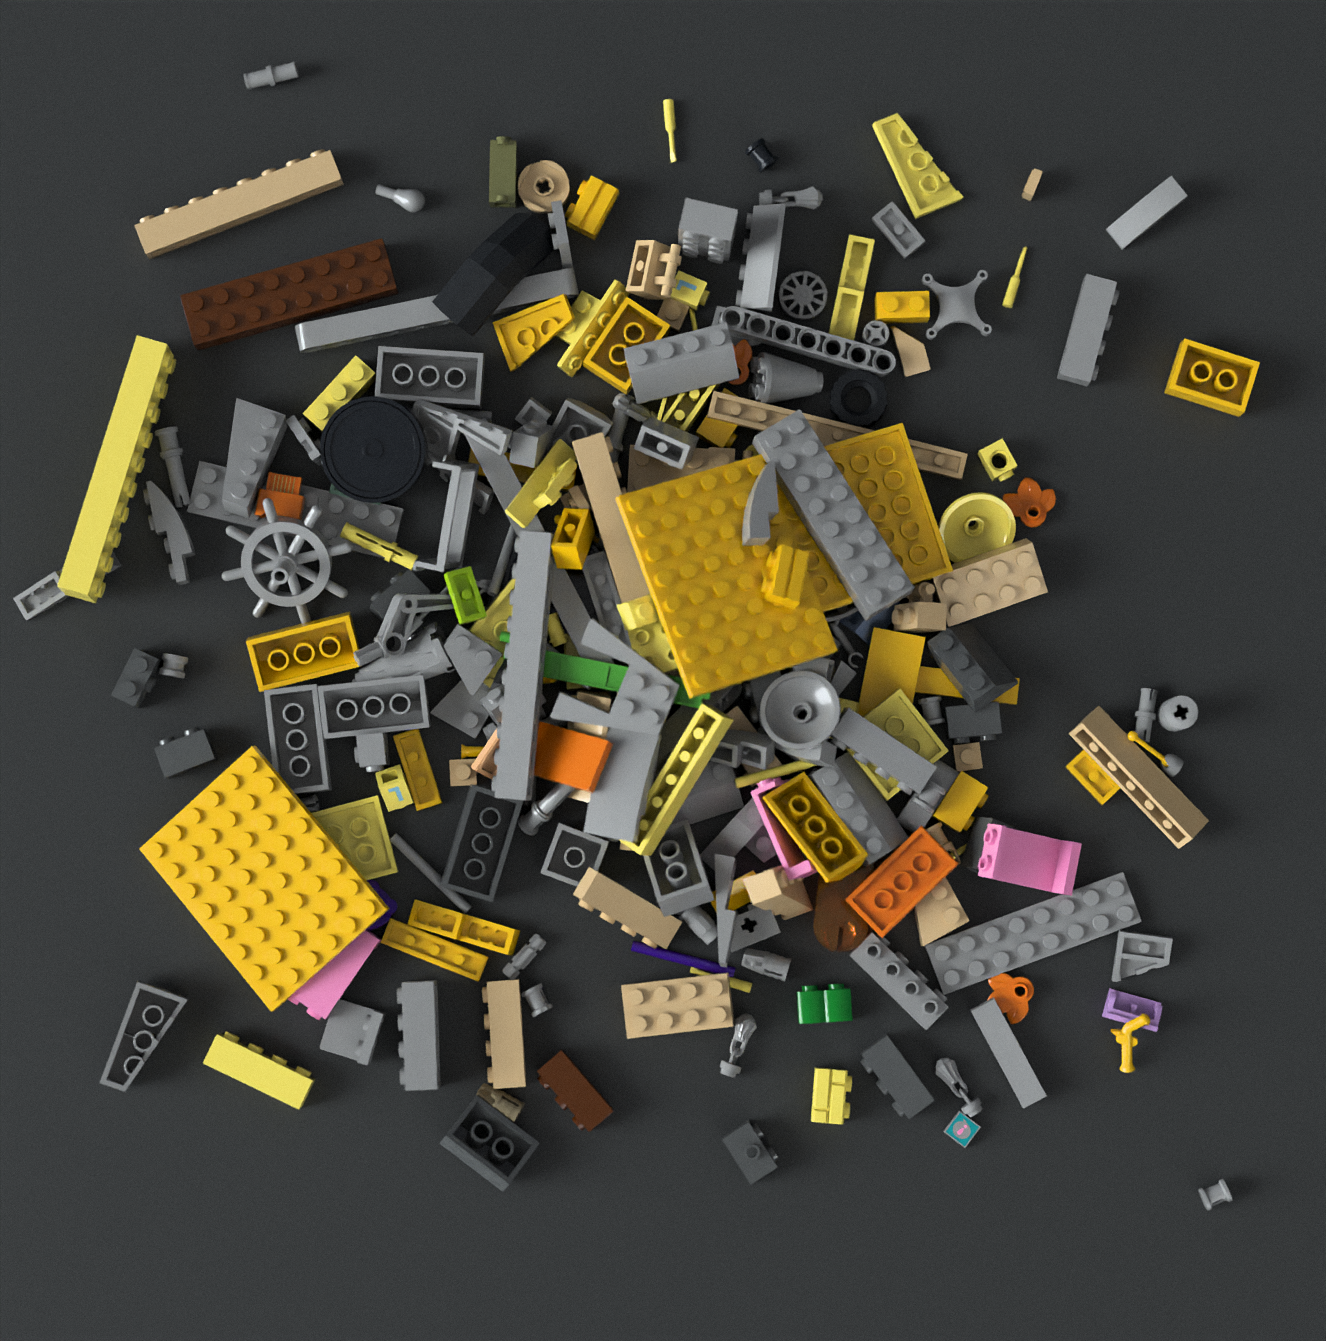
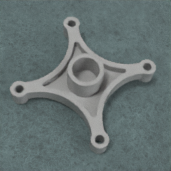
[922,270,992,340]

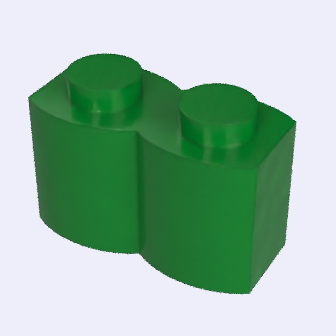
[796,983,853,1024]

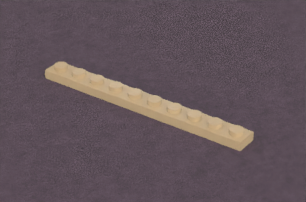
[706,391,968,480]

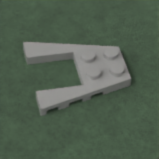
[412,399,512,515]
[550,618,680,735]

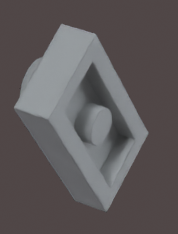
[872,201,925,259]

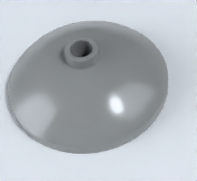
[760,671,841,750]

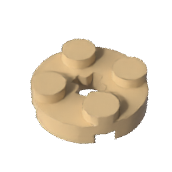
[518,160,570,214]

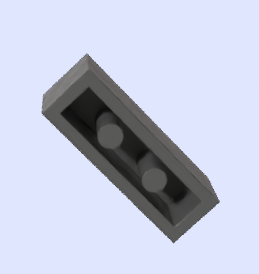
[860,1034,935,1119]

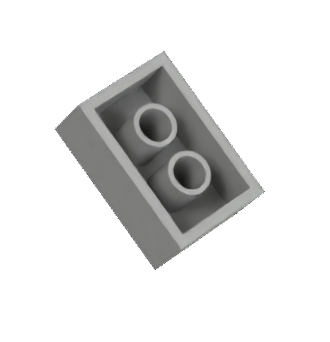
[643,819,715,917]

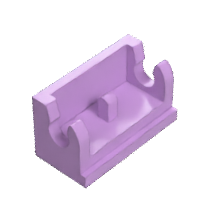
[1102,988,1163,1032]

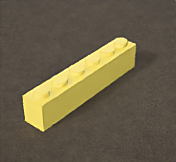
[619,704,733,856]

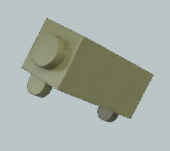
[489,136,517,208]

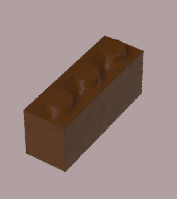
[537,1049,614,1132]

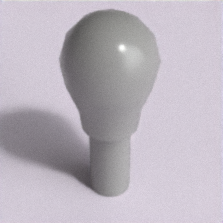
[375,184,425,212]

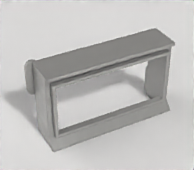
[413,454,480,572]

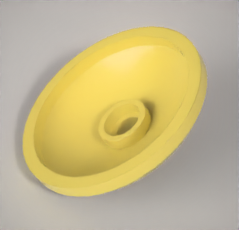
[938,492,1016,563]

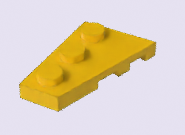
[492,294,575,372]

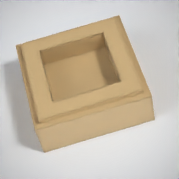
[1022,168,1043,201]

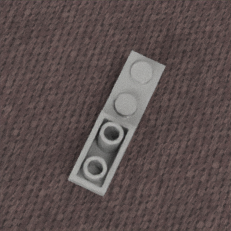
[143,481,196,585]

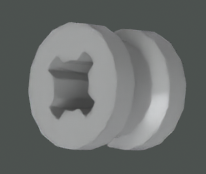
[862,320,889,348]
[159,653,188,679]

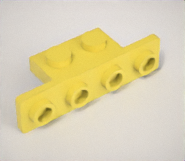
[556,280,629,377]
[505,439,578,528]

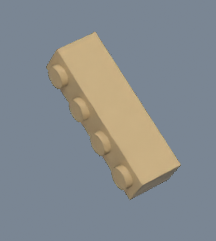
[573,867,682,949]
[482,979,527,1089]

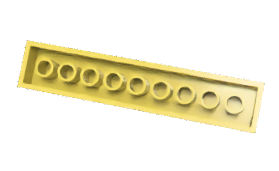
[57,335,176,603]

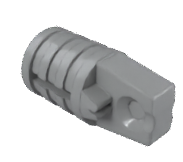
[741,948,791,981]

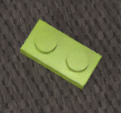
[444,566,487,625]

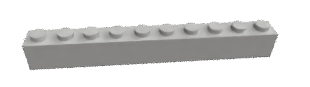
[492,530,555,801]

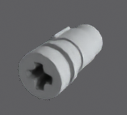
[675,905,718,945]

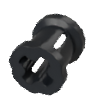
[745,138,779,173]

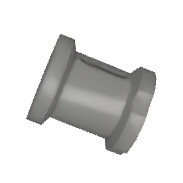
[918,696,945,725]
[521,983,553,1017]
[1198,1179,1233,1211]

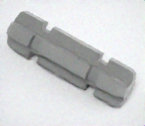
[613,394,658,424]
[503,933,546,980]

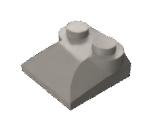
[552,398,614,464]

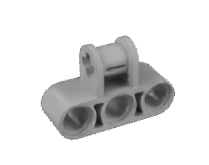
[897,760,959,833]

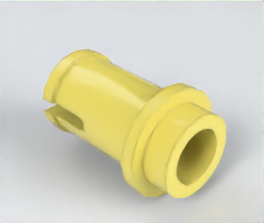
[548,612,569,647]

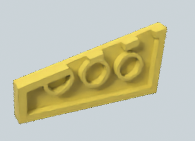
[872,113,964,219]
[469,578,515,688]

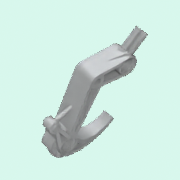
[353,568,500,667]

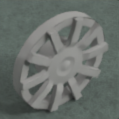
[779,271,828,320]

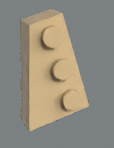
[743,865,813,920]
[914,877,969,946]

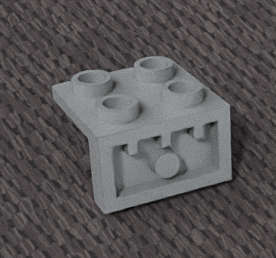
[320,999,386,1065]

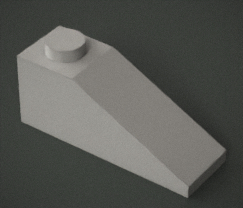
[700,797,764,871]

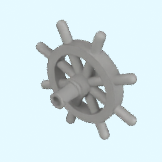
[222,498,352,623]

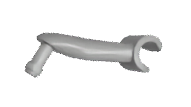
[829,619,864,669]

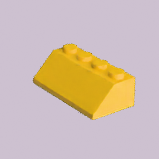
[246,611,359,692]
[762,772,868,883]

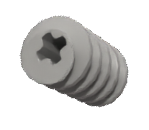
[1157,695,1198,732]

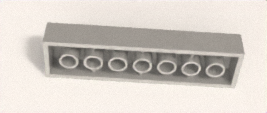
[752,409,914,621]

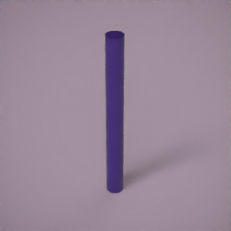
[631,940,736,978]

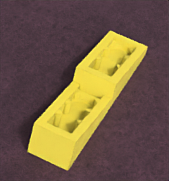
[829,234,875,341]

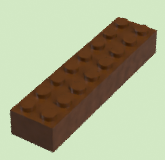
[180,238,399,351]

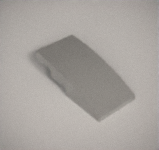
[584,728,661,842]

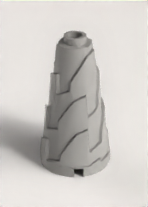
[352,622,456,682]

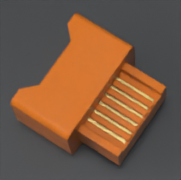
[255,472,305,520]

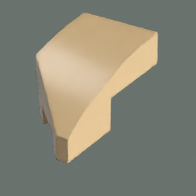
[891,326,931,377]

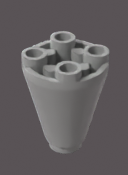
[748,352,823,404]

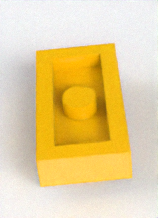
[1065,749,1120,805]

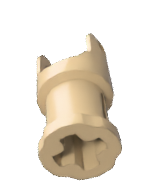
[926,822,961,864]

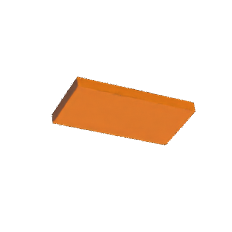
[534,721,613,793]
[845,825,959,938]

